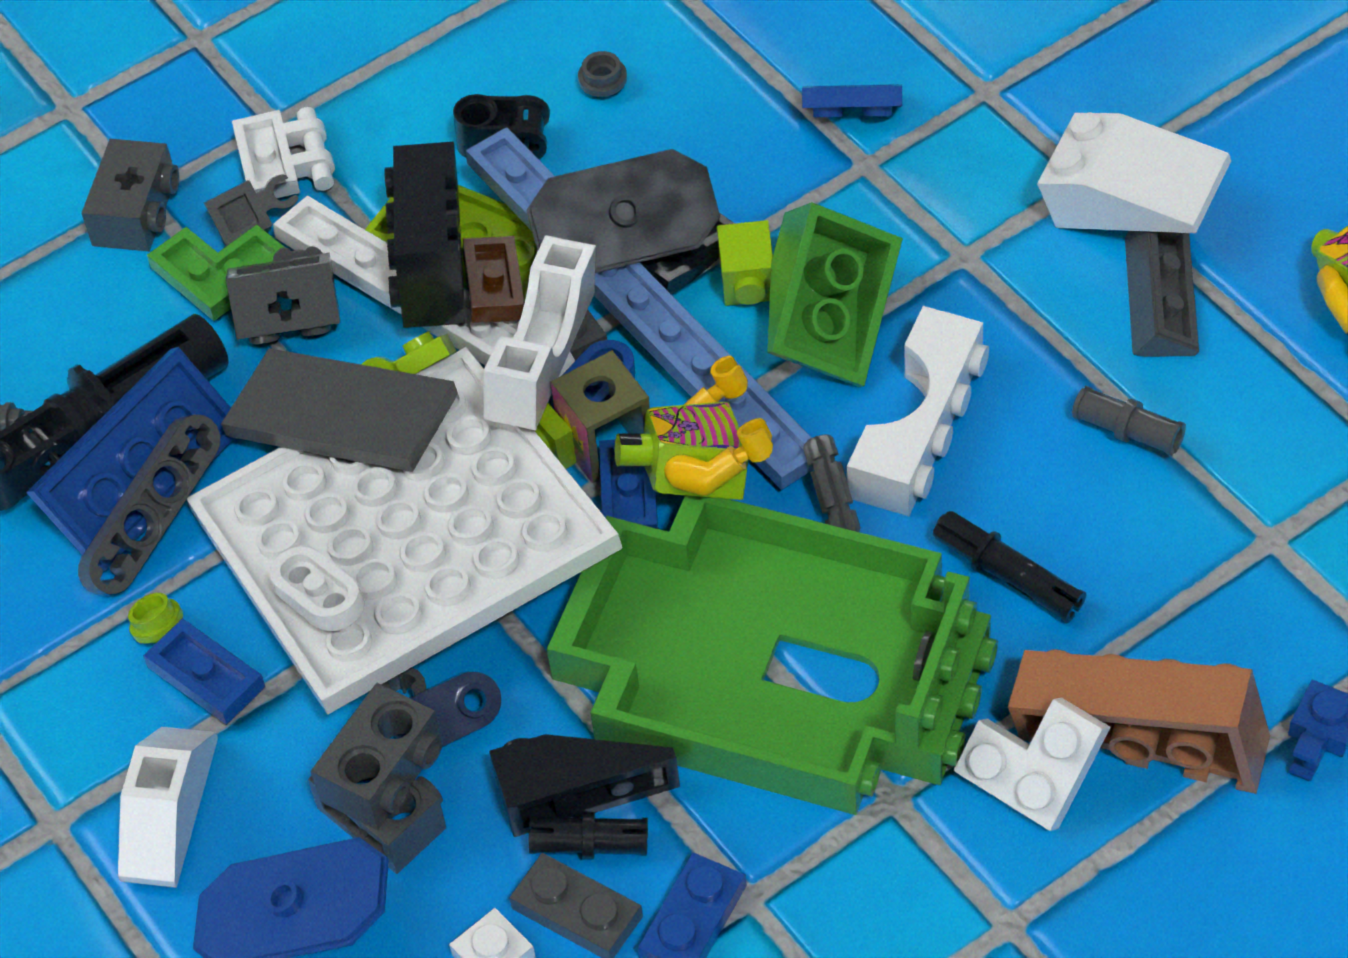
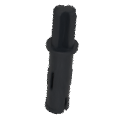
[933,511,1087,623]

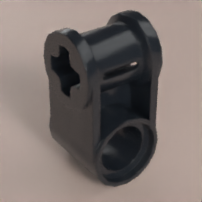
[453,94,550,159]

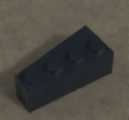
[385,141,466,328]

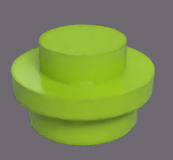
[128,593,183,644]

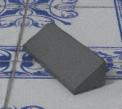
[1125,231,1199,357]

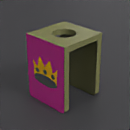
[551,350,650,483]

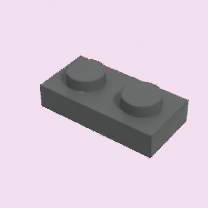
[510,853,643,958]

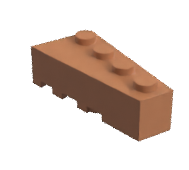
[1008,649,1270,794]

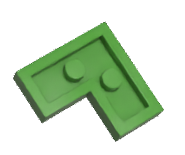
[147,225,285,321]

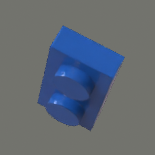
[802,84,902,117]
[599,439,658,529]
[143,618,266,725]
[638,852,747,958]

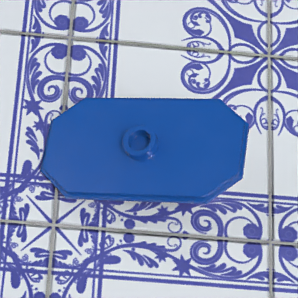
[193,837,389,958]

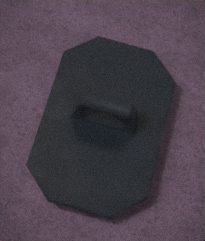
[526,149,720,273]

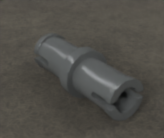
[1072,386,1186,456]

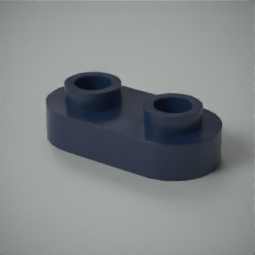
[393,672,501,747]

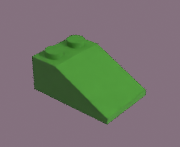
[767,202,903,387]

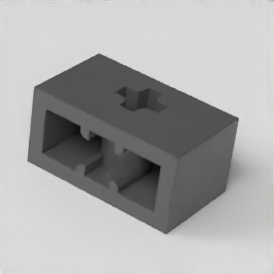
[81,139,179,252]
[226,253,340,344]

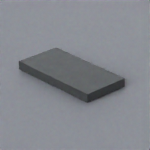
[221,348,458,472]

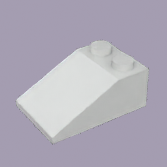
[1037,112,1232,233]

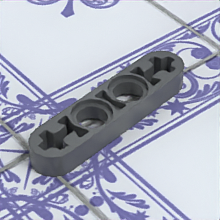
[78,414,220,595]

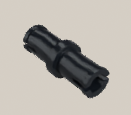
[529,812,648,859]

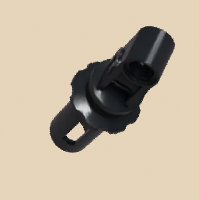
[0,314,229,511]

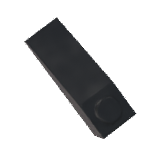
[489,734,680,837]

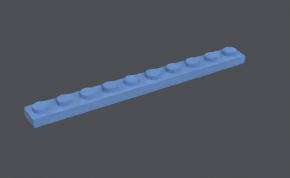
[466,127,814,490]

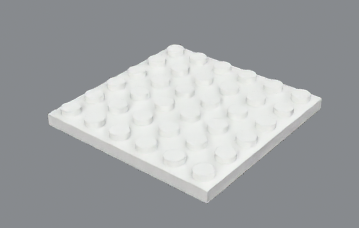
[186,347,623,715]

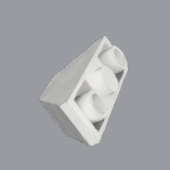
[118,727,218,888]

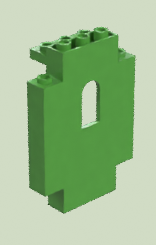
[547,495,998,815]

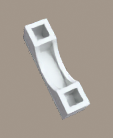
[483,235,596,430]
[847,306,989,516]

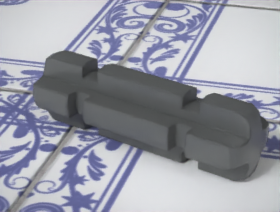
[803,434,861,532]

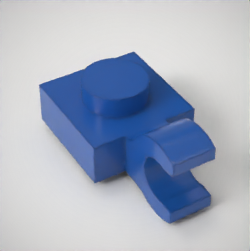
[1288,679,1348,781]

